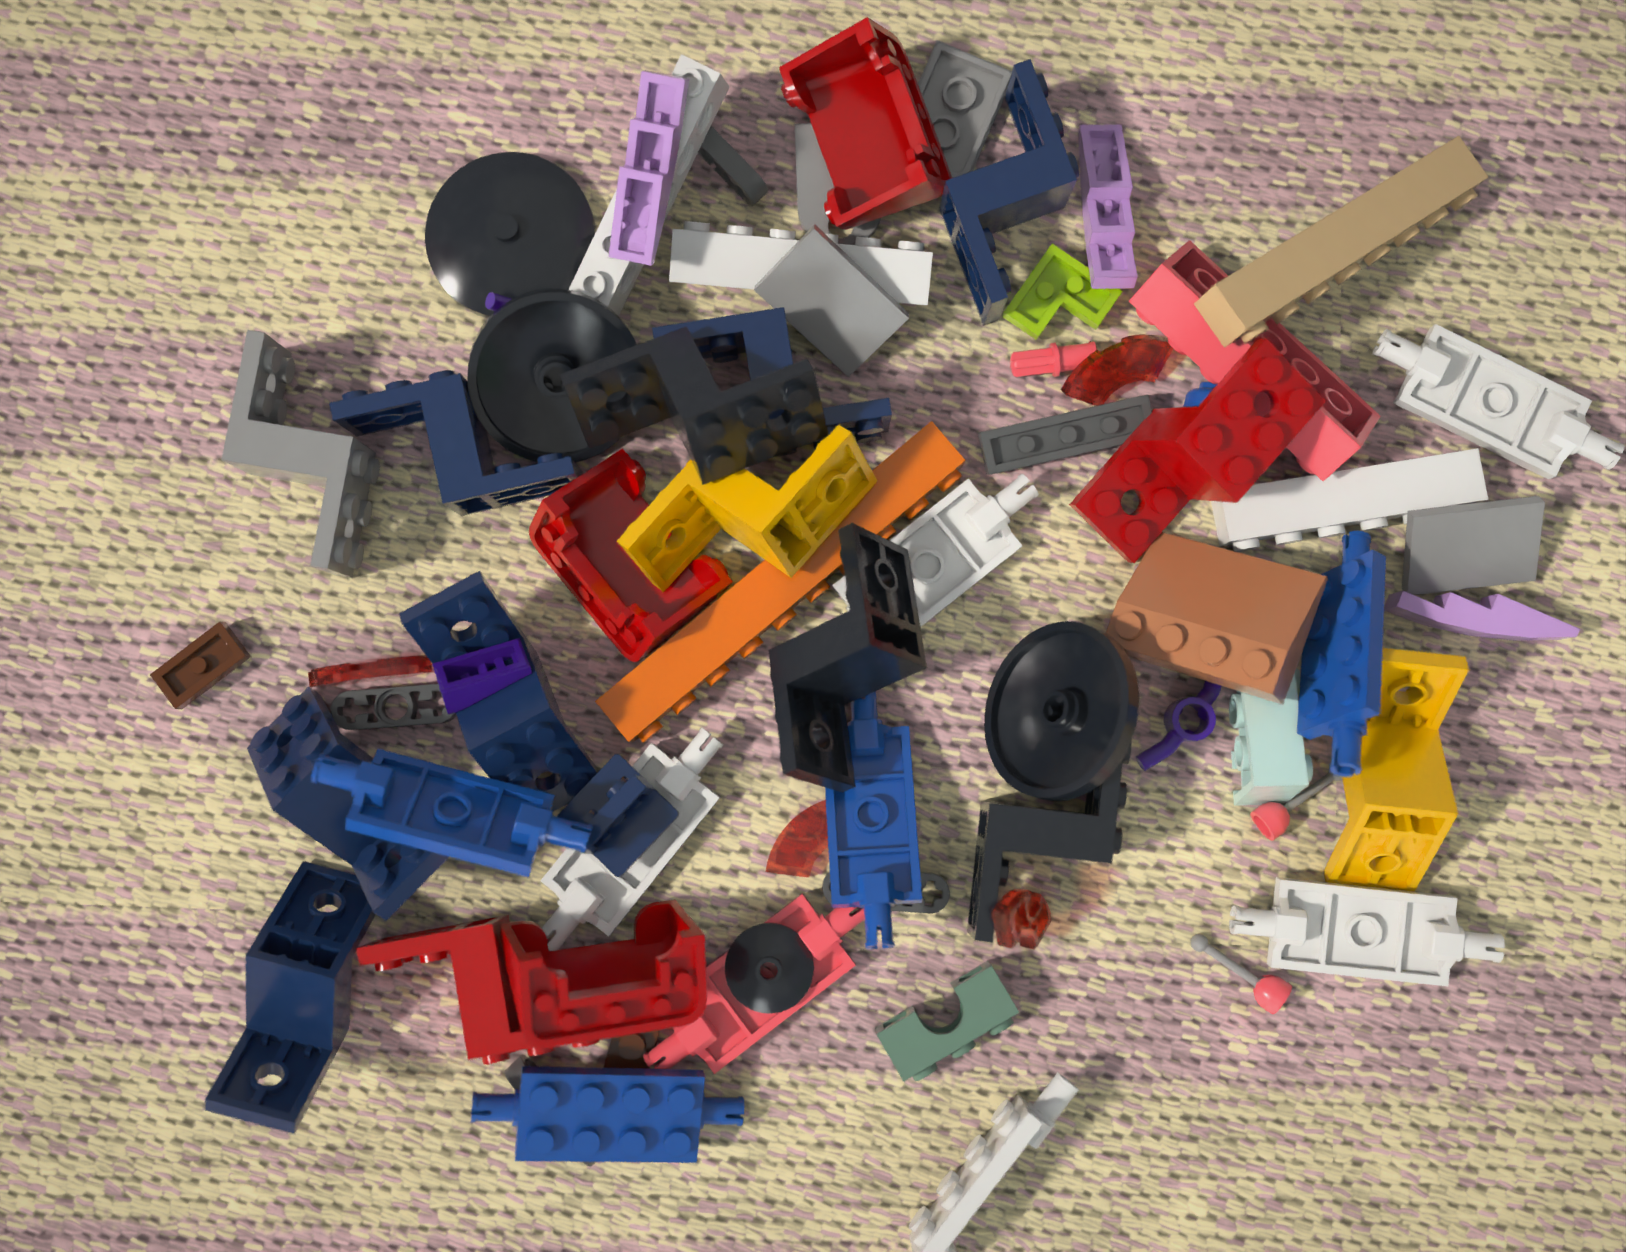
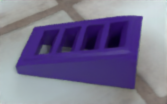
[432,638,532,715]

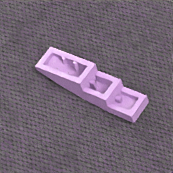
[609,70,689,266]
[1078,125,1138,289]
[1384,591,1580,641]

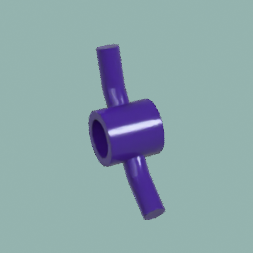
[1135,681,1222,771]

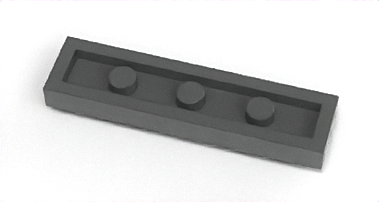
[978,394,1152,475]

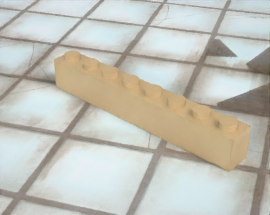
[1194,136,1489,348]

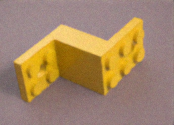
[617,424,877,592]
[1324,648,1469,892]

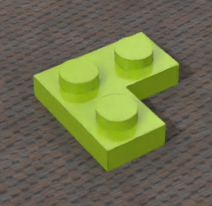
[1002,243,1123,340]

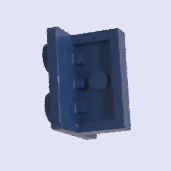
[557,754,679,877]

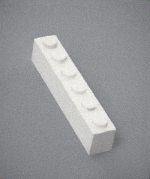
[669,221,933,305]
[1211,448,1488,552]

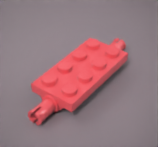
[643,893,864,1074]

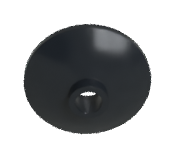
[725,923,814,1013]

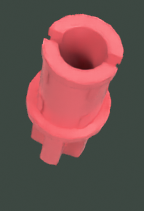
[1010,341,1098,377]

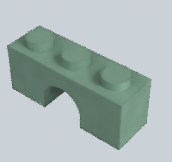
[875,960,1020,1081]

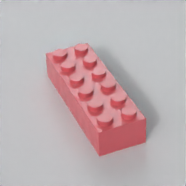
[1129,240,1381,481]

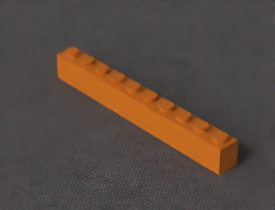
[595,421,966,743]

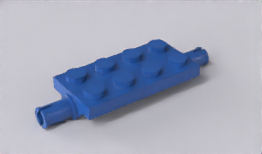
[1297,530,1386,777]
[825,691,922,949]
[311,749,593,877]
[471,1066,744,1163]

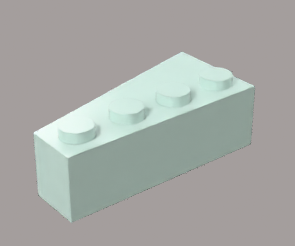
[1229,669,1313,806]

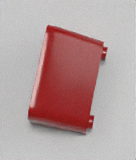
[779,17,952,230]
[529,448,733,662]
[500,899,707,1048]

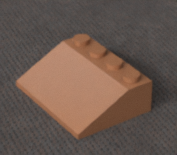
[1106,532,1328,705]

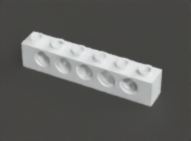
[569,54,730,316]

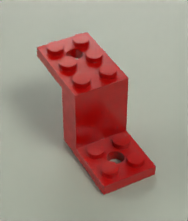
[1069,338,1326,563]
[356,915,600,1064]

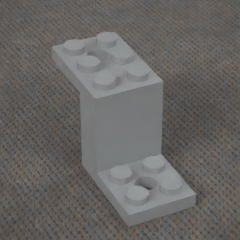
[222,330,380,578]

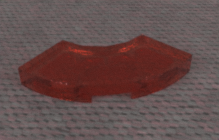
[1060,334,1173,406]
[308,655,433,687]
[765,800,828,878]
[992,888,1052,950]

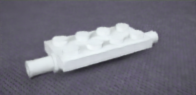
[1372,324,1625,480]
[832,474,1039,627]
[541,727,723,951]
[1229,877,1505,986]
[909,1072,1079,1252]

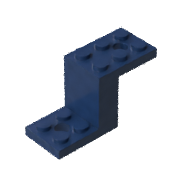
[939,59,1079,326]
[652,307,892,456]
[329,370,583,516]
[399,570,599,812]
[247,686,449,921]
[205,861,376,1134]

